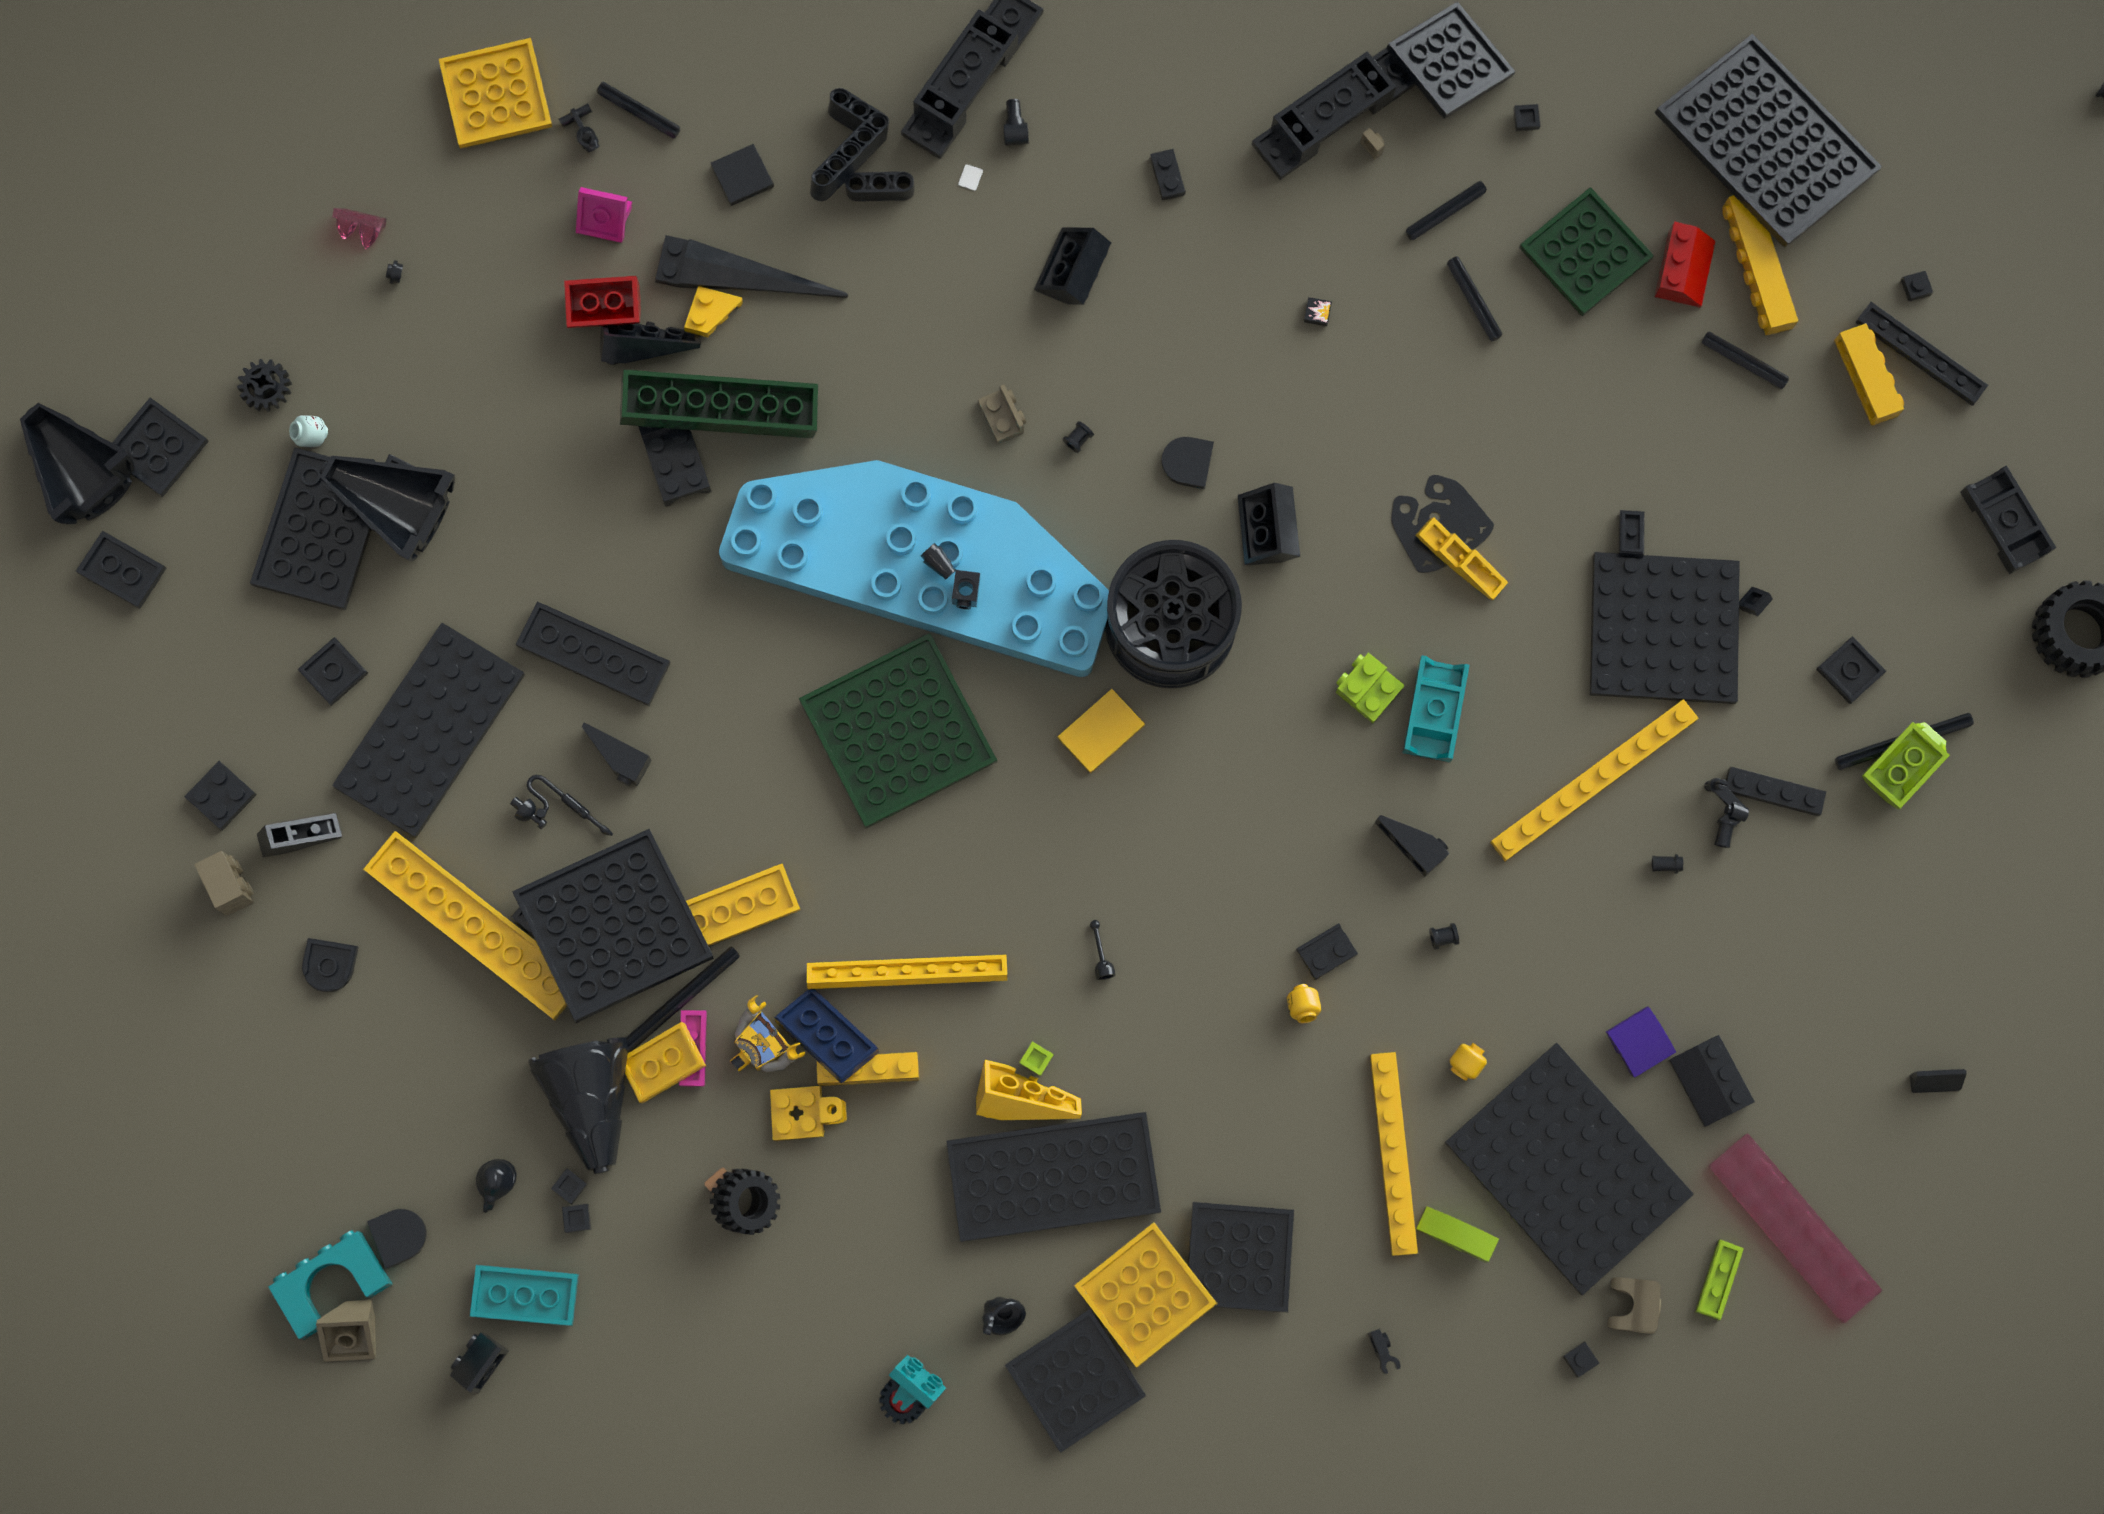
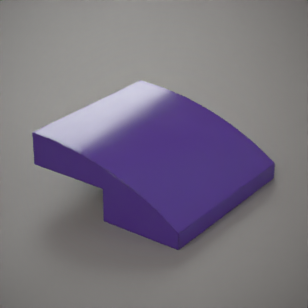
[1606,1006,1676,1078]

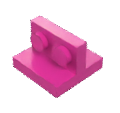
[576,187,632,243]

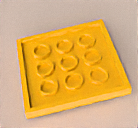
[438,38,553,149]
[1074,1222,1217,1368]

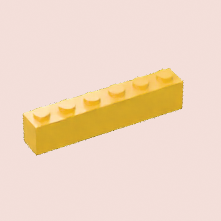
[1722,196,1798,335]

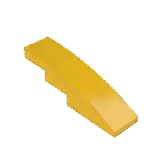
[1415,517,1508,600]

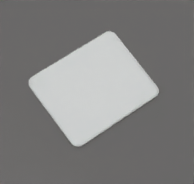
[958,164,983,190]

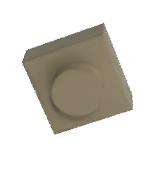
[1360,128,1385,159]

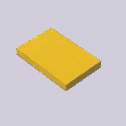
[1058,689,1145,774]
[625,1022,706,1104]

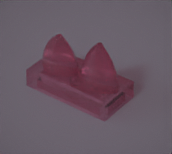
[332,208,387,249]

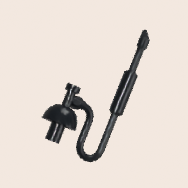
[510,774,613,836]

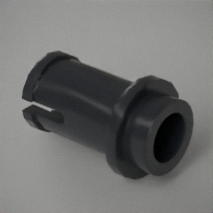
[1652,854,1683,874]

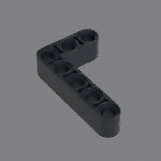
[810,88,889,201]

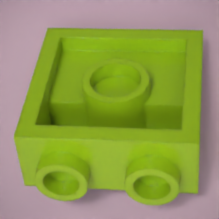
[1335,652,1405,723]

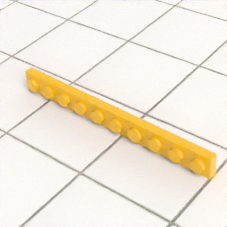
[1490,699,1699,862]

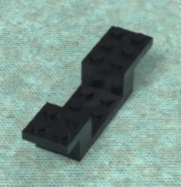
[901,0,1044,159]
[1252,48,1415,180]

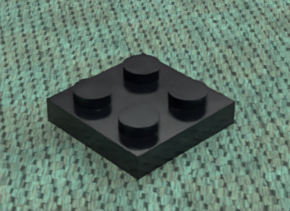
[185,761,257,831]

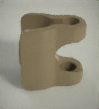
[1607,1277,1661,1334]

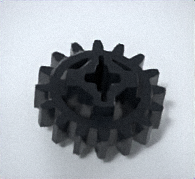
[237,359,292,412]

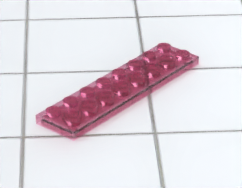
[1709,1133,1882,1323]

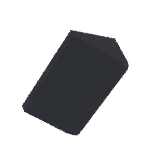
[1910,1069,1967,1093]

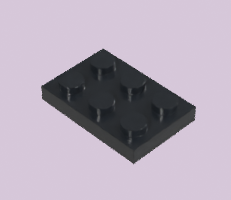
[76,530,167,609]

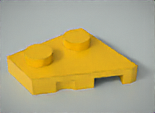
[684,286,743,337]

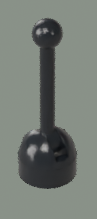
[1090,920,1116,980]

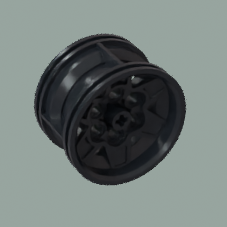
[1105,540,1242,689]

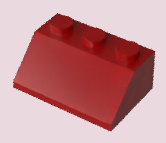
[1654,221,1716,308]
[564,276,641,328]

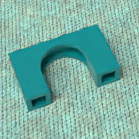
[268,1230,393,1340]

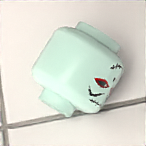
[289,415,328,448]

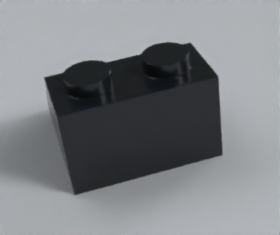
[450,1332,509,1393]

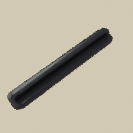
[597,82,680,138]
[1406,181,1487,240]
[1447,256,1502,341]
[1702,331,1789,389]

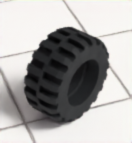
[2032,580,2104,678]

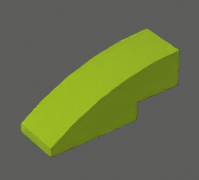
[1416,1206,1499,1263]

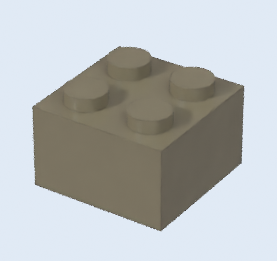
[194,851,254,916]

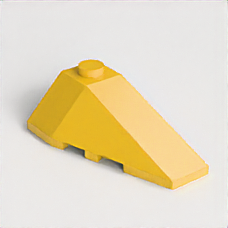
[976,1060,1082,1120]

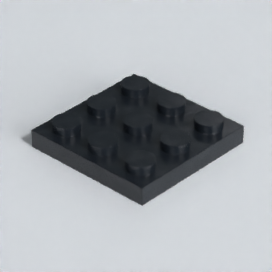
[112,397,209,497]

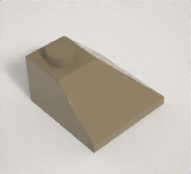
[316,1300,376,1362]

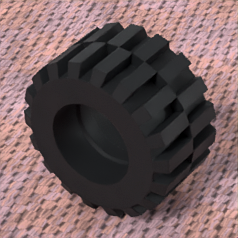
[710,1168,781,1235]

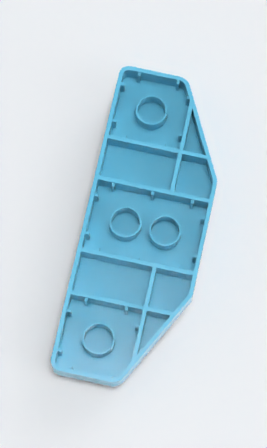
[719,460,1109,677]

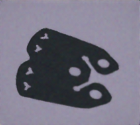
[1392,475,1494,573]

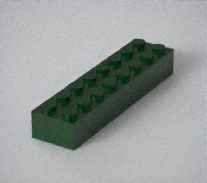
[620,370,818,439]

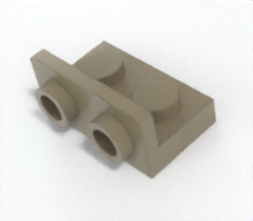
[978,384,1026,444]

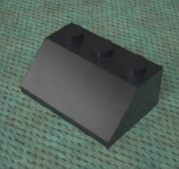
[1034,227,1112,305]
[1238,483,1300,565]
[1669,1035,1755,1127]

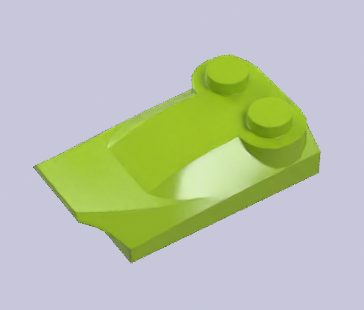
[1861,722,1950,810]

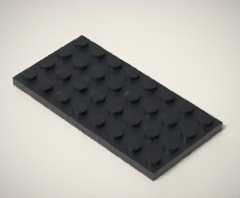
[332,623,525,838]
[947,1112,1161,1242]

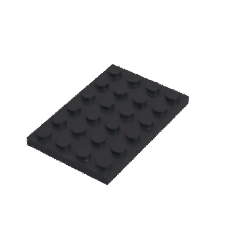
[250,448,372,610]

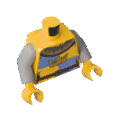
[730,995,805,1072]

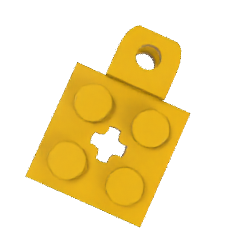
[770,1086,847,1141]

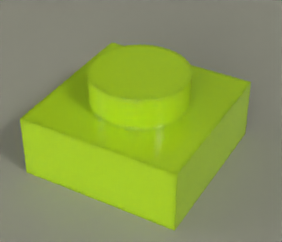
[1019,1041,1054,1077]

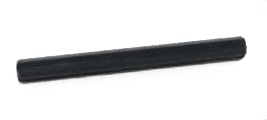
[1835,713,1974,770]
[626,947,740,1053]

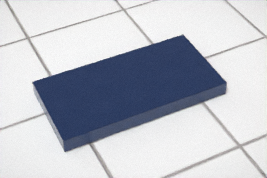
[774,989,879,1084]

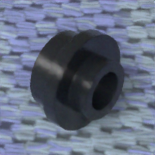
[386,260,403,284]

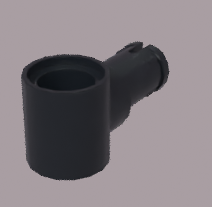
[1003,99,1029,146]

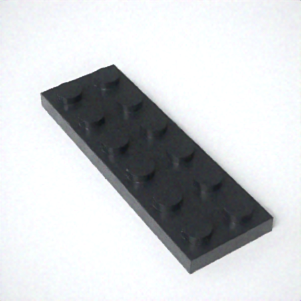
[516,601,670,706]

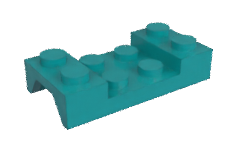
[1402,655,1470,763]

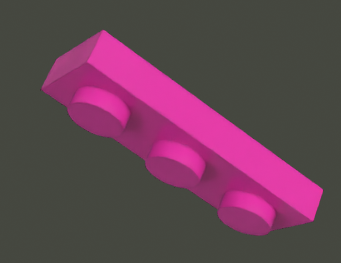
[679,1010,707,1087]

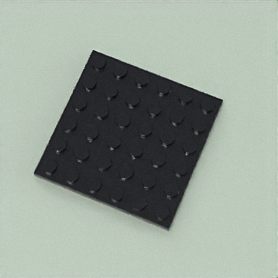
[1590,552,1740,704]
[512,829,714,1023]

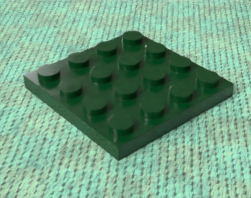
[1519,187,1654,317]

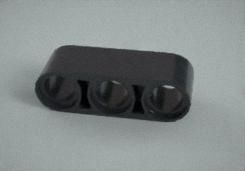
[845,171,915,202]

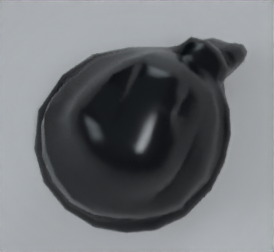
[476,1159,517,1213]
[982,1297,1026,1335]

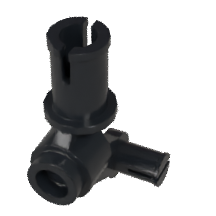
[558,103,600,153]
[1704,778,1749,848]

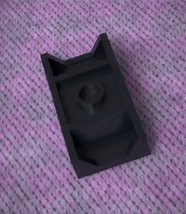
[638,426,711,507]
[1960,465,2057,574]

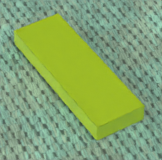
[1695,1239,1744,1321]

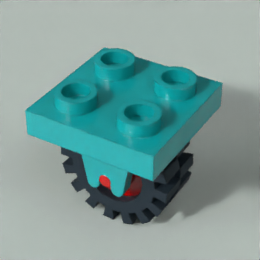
[879,1355,946,1424]

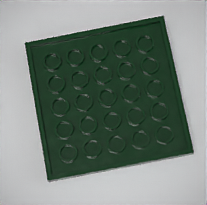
[799,633,997,828]

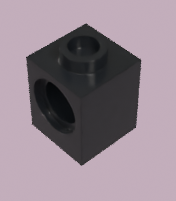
[952,570,980,610]

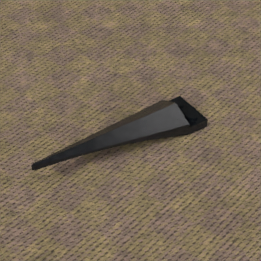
[655,235,848,298]

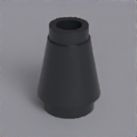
[921,543,956,580]

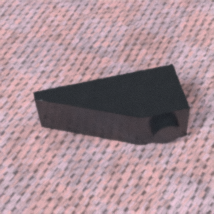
[582,722,652,786]
[257,813,342,857]
[1375,815,1450,877]

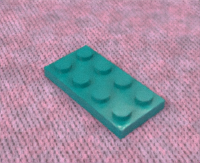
[470,1265,579,1326]

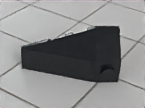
[600,321,701,365]

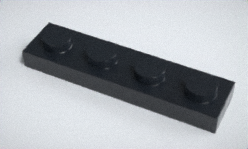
[1725,767,1826,817]

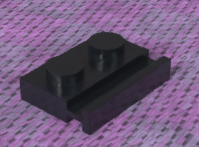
[1296,923,1358,980]

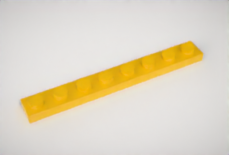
[807,955,1007,989]
[1370,1052,1418,1256]

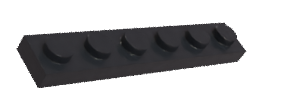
[1855,302,1988,406]

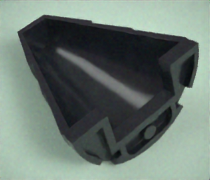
[20,403,134,524]
[320,456,455,561]
[528,1037,628,1174]

